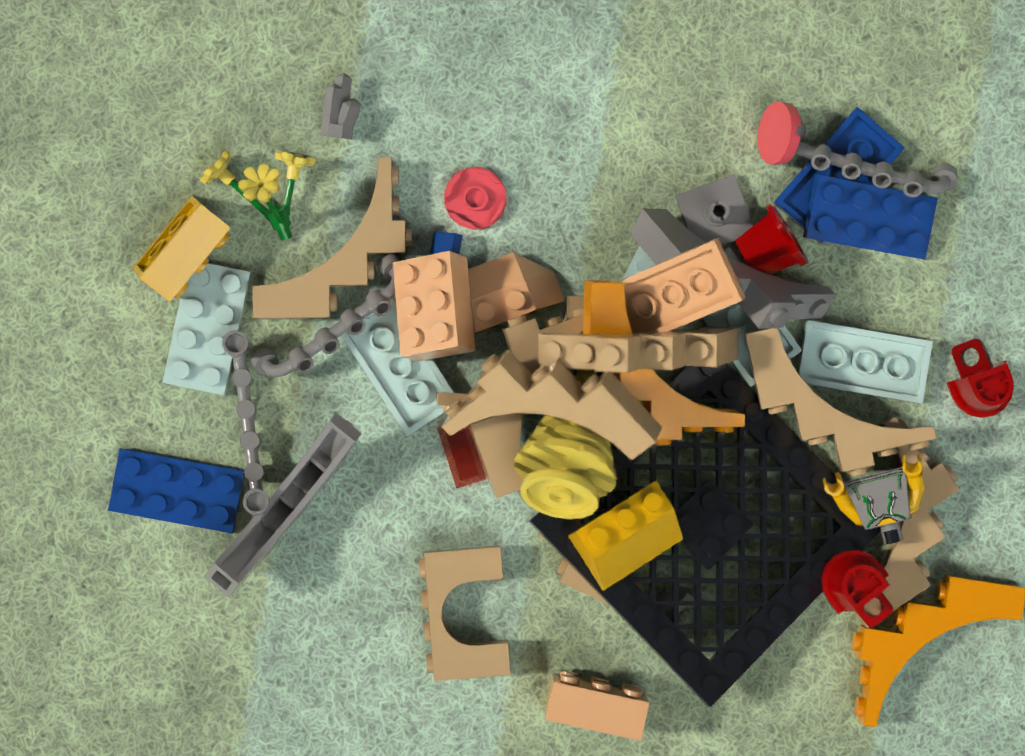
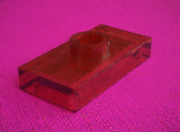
[437,425,487,489]

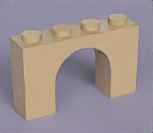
[419,545,511,681]

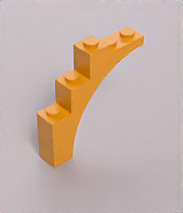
[583,280,745,445]
[851,574,1025,727]

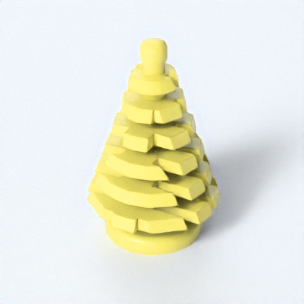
[513,369,617,519]

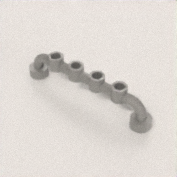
[796,122,957,197]
[251,254,402,377]
[222,330,270,515]

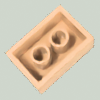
[393,251,476,361]
[544,670,649,741]

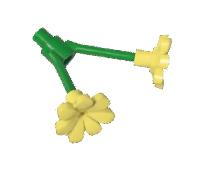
[199,149,317,241]

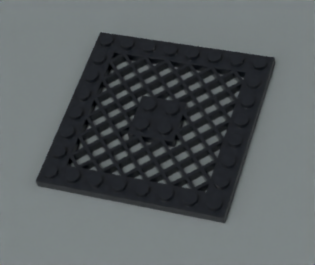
[529,363,881,707]

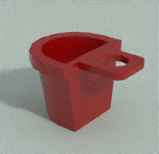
[735,204,809,275]
[946,339,1014,418]
[821,550,893,627]

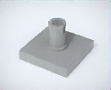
[675,174,754,246]

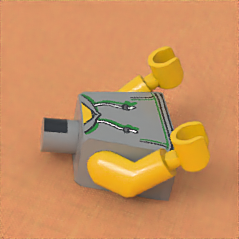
[823,454,925,545]

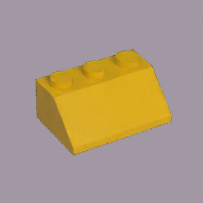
[133,196,231,302]
[568,481,683,591]

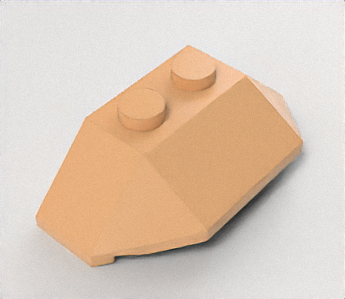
[468,252,565,335]

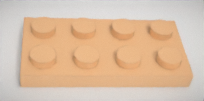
[619,238,746,333]

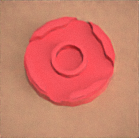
[757,101,801,165]
[444,167,507,230]

